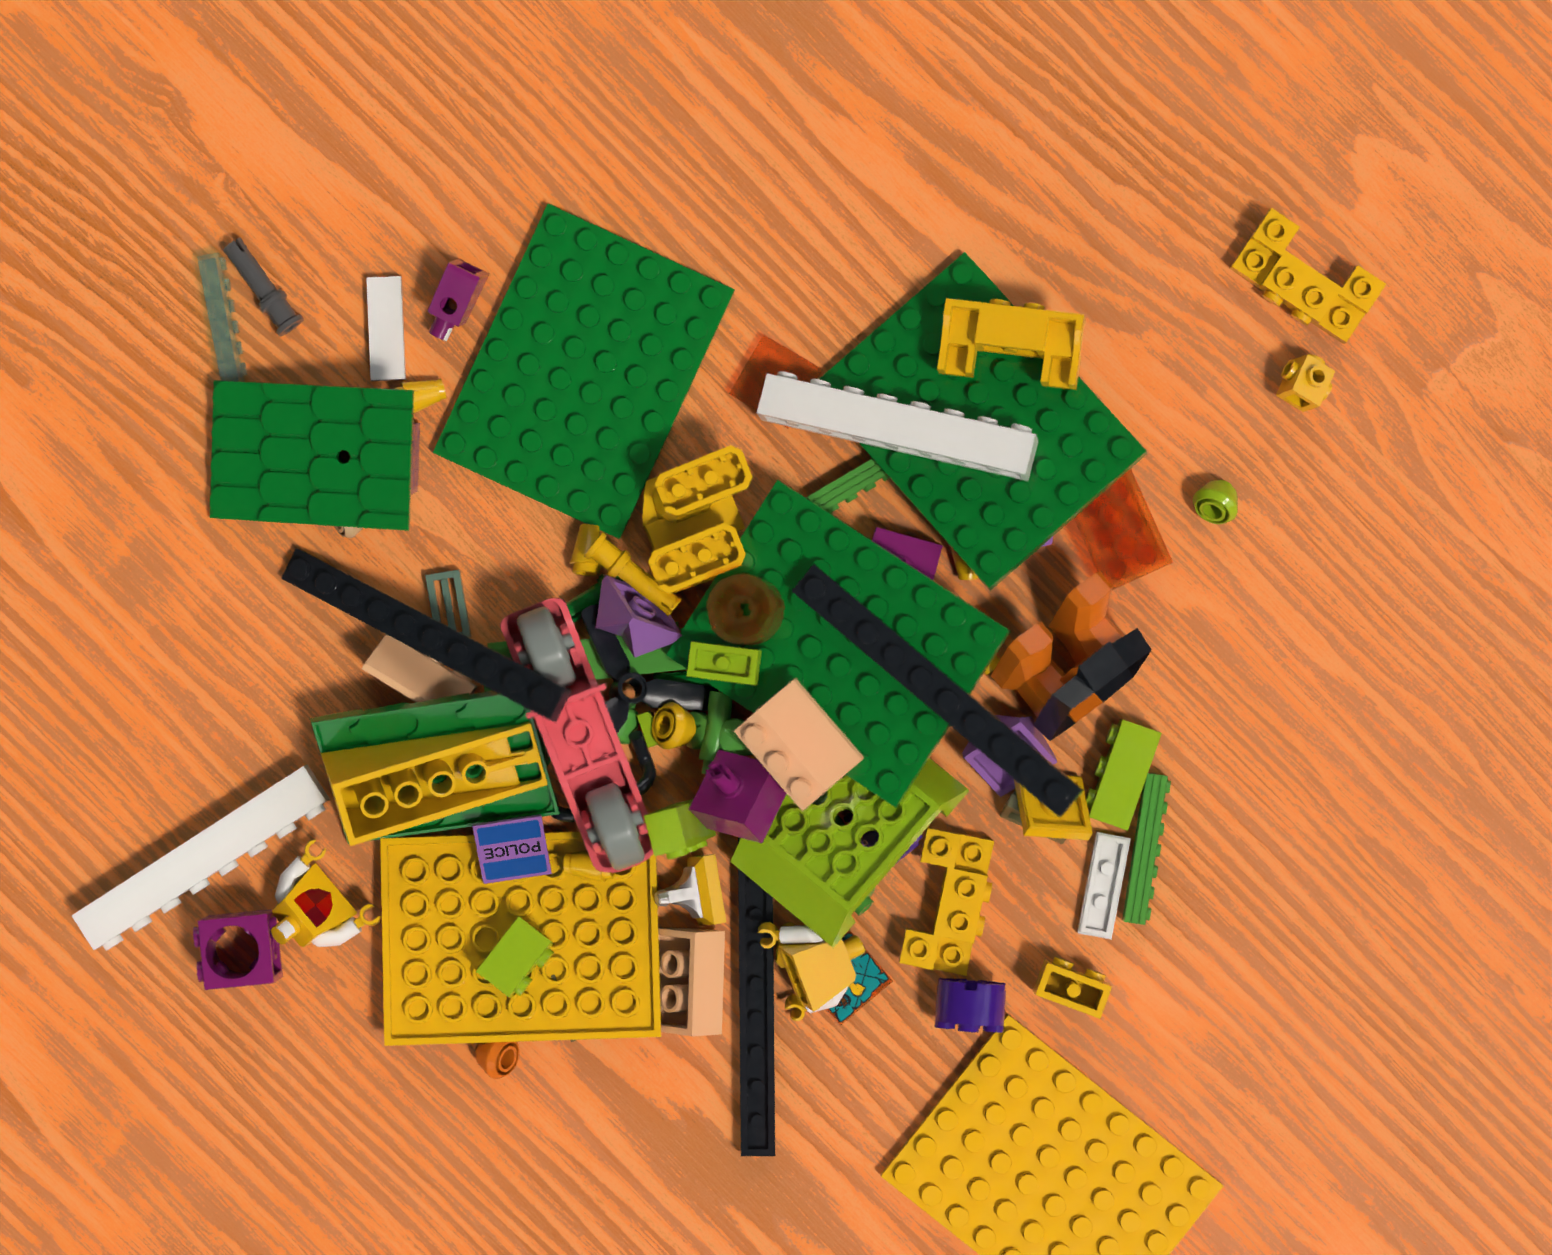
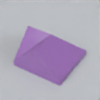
[596,575,682,658]
[962,715,1057,797]

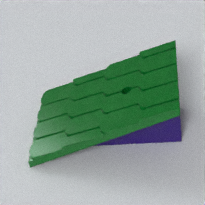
[210,380,420,531]

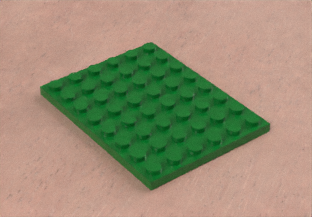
[433,204,735,539]
[819,252,1147,591]
[666,480,1011,807]

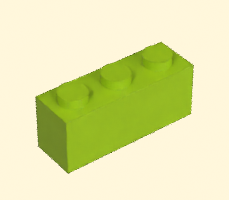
[1086,719,1162,831]
[644,799,716,860]

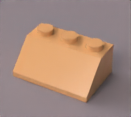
[362,634,478,702]
[734,678,864,811]
[659,927,725,1037]

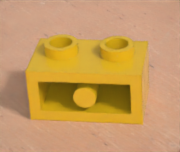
[1033,956,1112,1019]

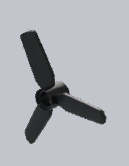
[580,604,719,733]

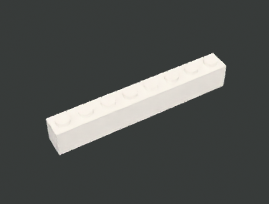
[757,371,1038,481]
[72,765,330,951]

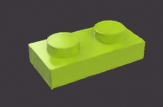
[687,642,762,685]

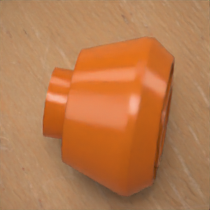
[475,1042,520,1079]

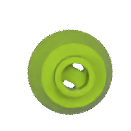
[1192,480,1238,524]

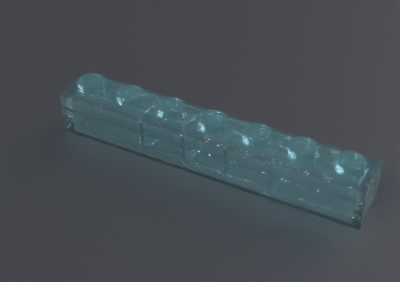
[197,253,247,382]

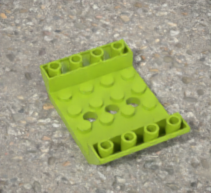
[730,758,969,948]

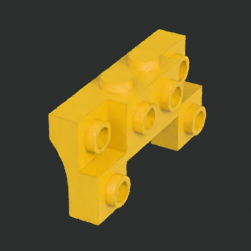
[1229,208,1386,344]
[937,298,1085,390]
[899,827,994,976]

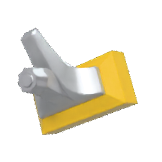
[654,854,726,925]

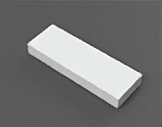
[366,276,406,381]
[1077,832,1131,940]

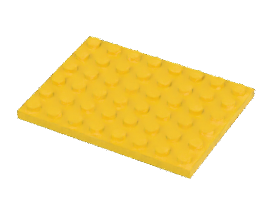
[380,832,662,1046]
[880,1014,1224,1255]

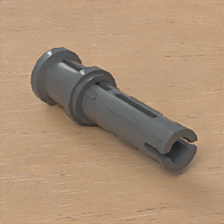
[223,238,304,337]

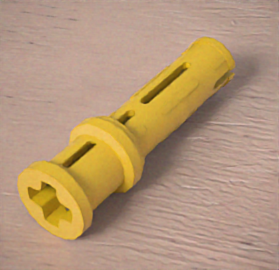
[584,532,682,616]

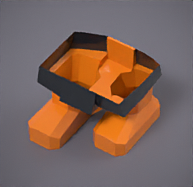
[991,572,1152,741]

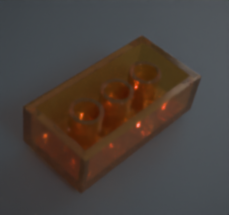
[1074,469,1173,590]

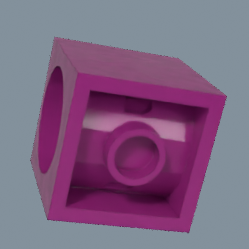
[193,909,283,990]

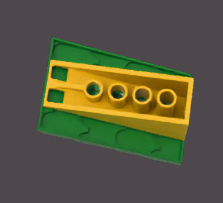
[310,690,559,846]

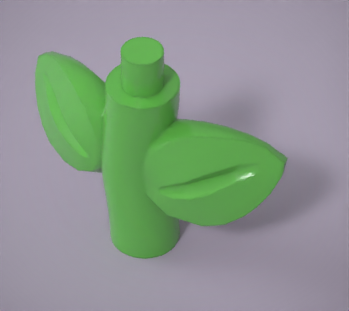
[686,691,753,774]

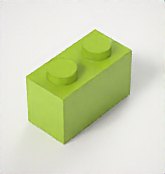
[476,916,554,998]

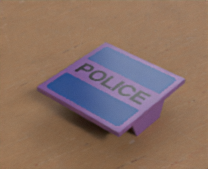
[472,814,552,884]

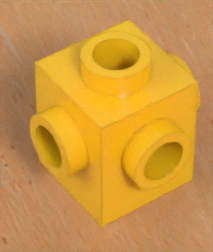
[1276,354,1335,412]

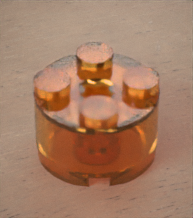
[707,574,785,645]

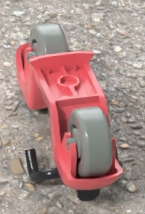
[500,598,656,873]

